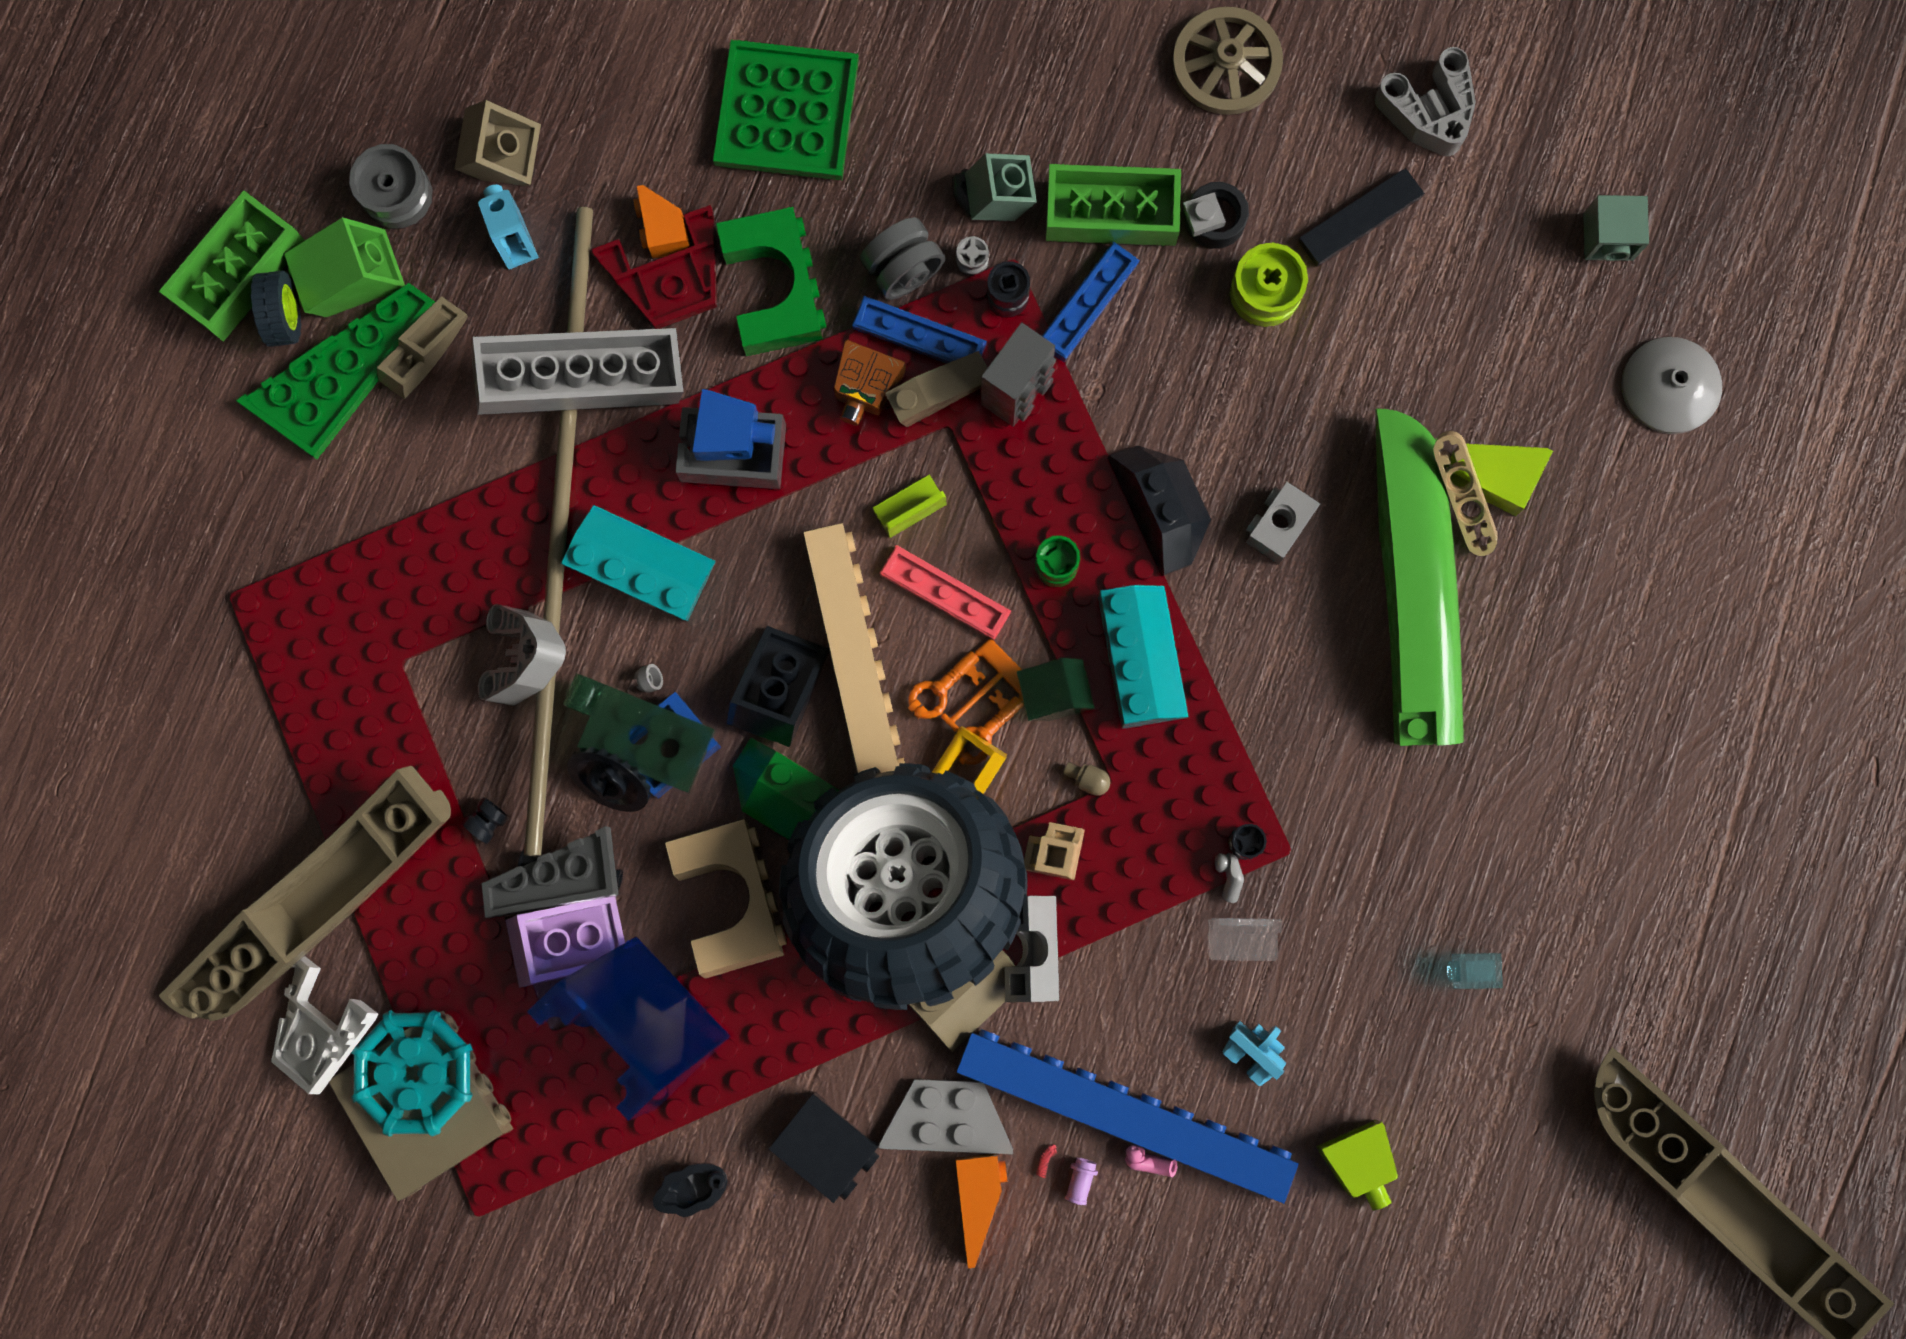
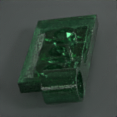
[562,673,716,793]

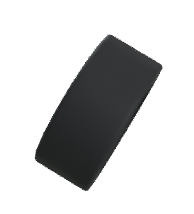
[1185,182,1249,249]

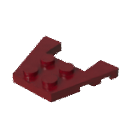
[592,205,717,329]

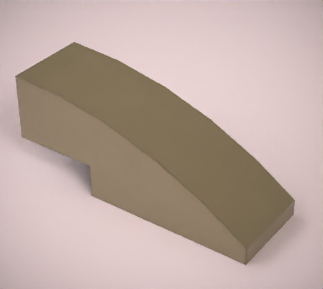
[377,296,468,399]

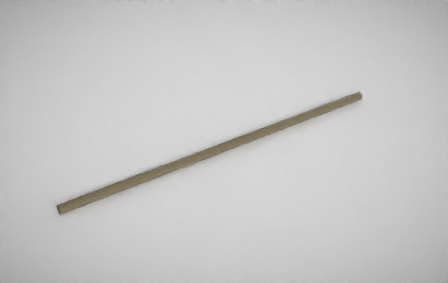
[524,207,593,856]

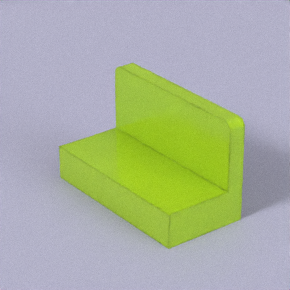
[873,474,947,538]

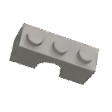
[1004,896,1059,1002]

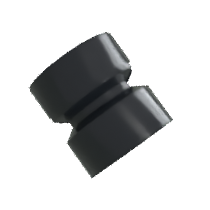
[987,261,1030,317]

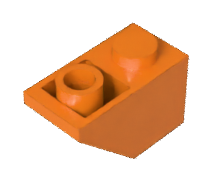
[633,185,690,259]

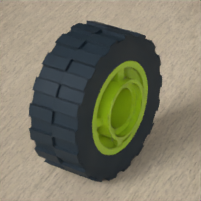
[251,271,301,347]

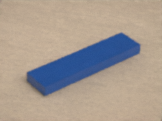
[1042,242,1140,362]
[852,296,987,364]

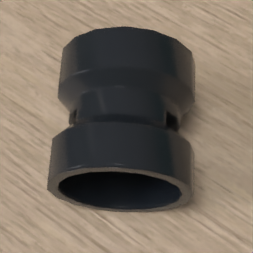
[461,797,509,844]
[1228,824,1267,860]

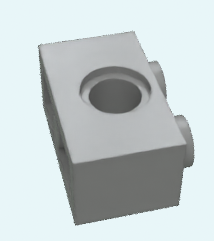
[1246,482,1320,564]

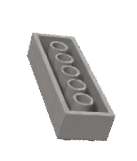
[471,328,684,415]

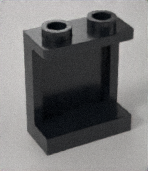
[769,1092,880,1203]

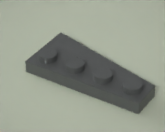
[482,826,619,918]

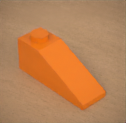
[956,1154,1008,1268]

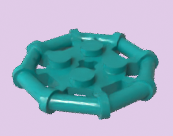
[351,1010,473,1137]

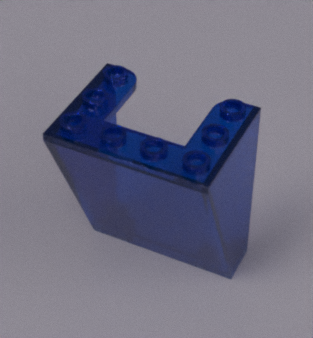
[527,936,731,1121]

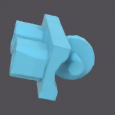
[1222,1021,1286,1086]

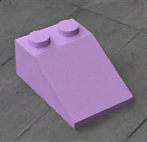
[506,896,629,988]

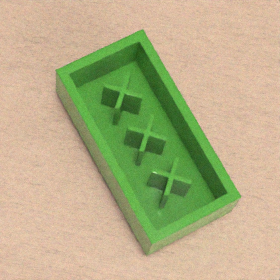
[1046,164,1181,246]
[159,190,305,342]

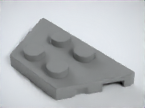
[879,1079,1013,1154]

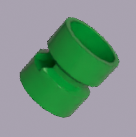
[1035,535,1080,587]

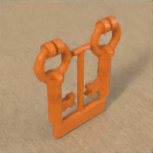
[908,639,1037,765]

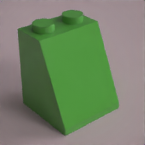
[284,217,405,317]

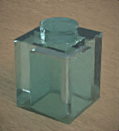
[1447,953,1503,989]

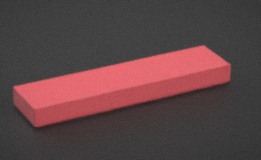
[880,545,1011,641]

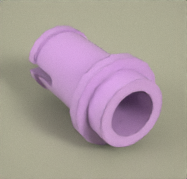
[1065,1158,1098,1205]

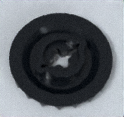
[567,746,651,812]

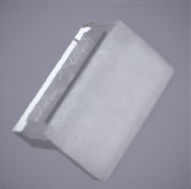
[1208,918,1282,961]

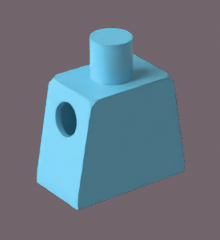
[478,184,539,269]

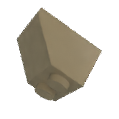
[455,100,541,186]

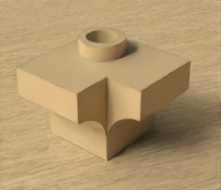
[1024,822,1085,880]

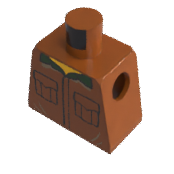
[834,340,906,426]

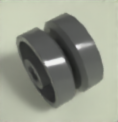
[349,144,433,229]
[860,217,945,300]

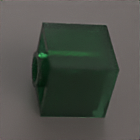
[1017,658,1094,721]

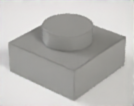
[1182,192,1226,237]

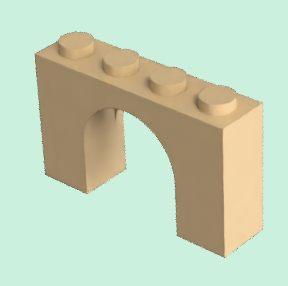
[665,819,787,979]

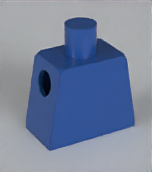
[692,389,775,461]

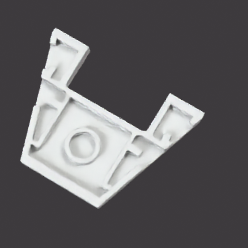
[271,956,378,1094]

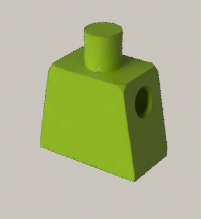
[1316,1120,1398,1211]

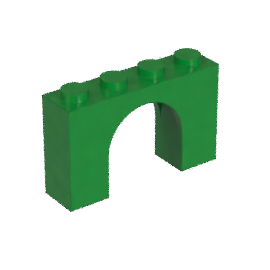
[716,207,827,357]

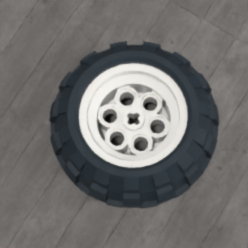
[779,763,1027,1010]

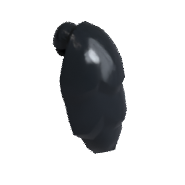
[653,1162,728,1218]

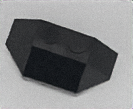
[1107,445,1211,576]

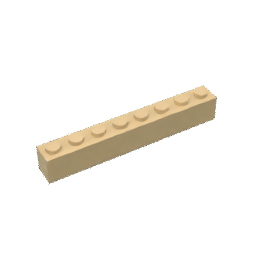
[804,523,905,773]

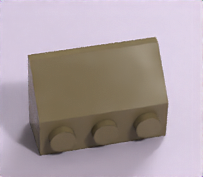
[908,950,1015,1052]

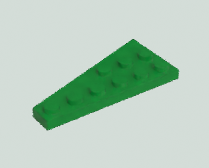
[236,283,435,459]

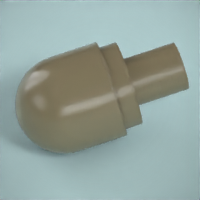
[1064,762,1111,796]

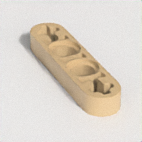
[1433,431,1498,556]

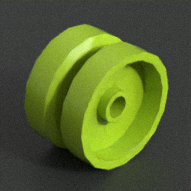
[1230,243,1308,327]

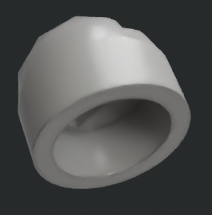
[633,664,663,693]

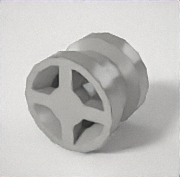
[956,236,989,276]

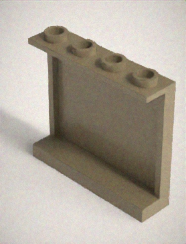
[329,1011,513,1201]

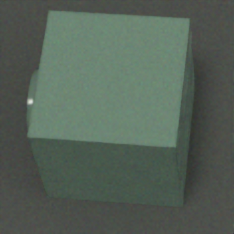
[965,153,1037,221]
[1583,195,1649,261]

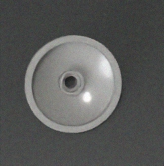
[1621,337,1722,434]

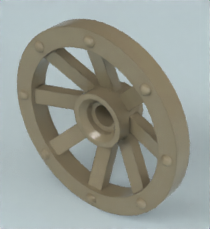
[1172,7,1283,115]

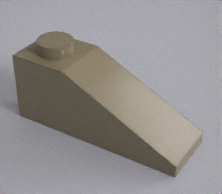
[885,351,988,427]

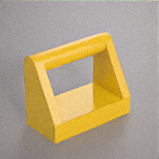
[932,726,1007,794]

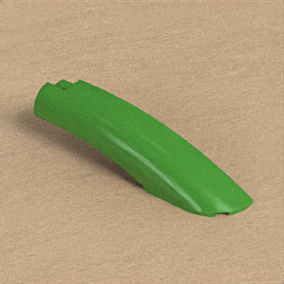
[1375,409,1464,746]

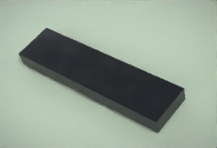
[1298,168,1425,267]

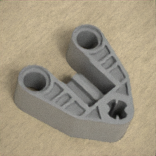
[1375,47,1476,156]
[478,604,566,706]

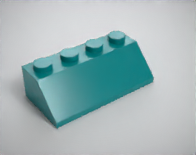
[561,505,716,621]
[1098,585,1189,729]

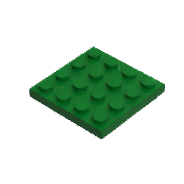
[713,39,859,181]

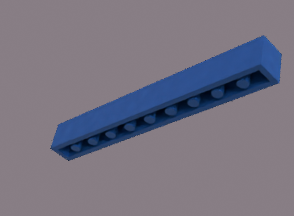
[957,1029,1299,1204]

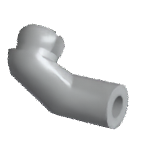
[1214,852,1244,903]

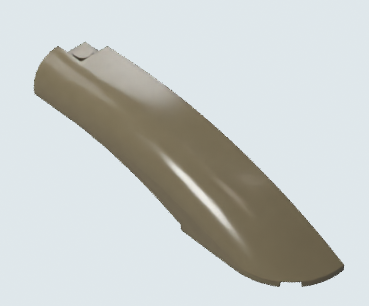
[159,766,451,1021]
[1594,1047,1894,1339]

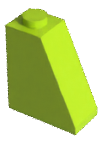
[1446,444,1553,516]

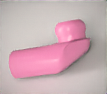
[1125,1144,1177,1177]

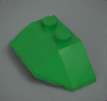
[733,738,839,840]

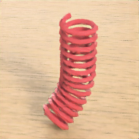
[1036,1144,1057,1178]

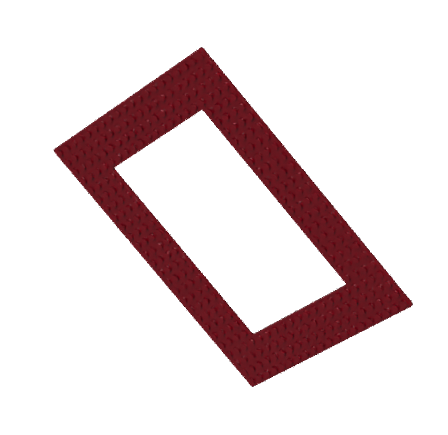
[230,259,1291,1217]

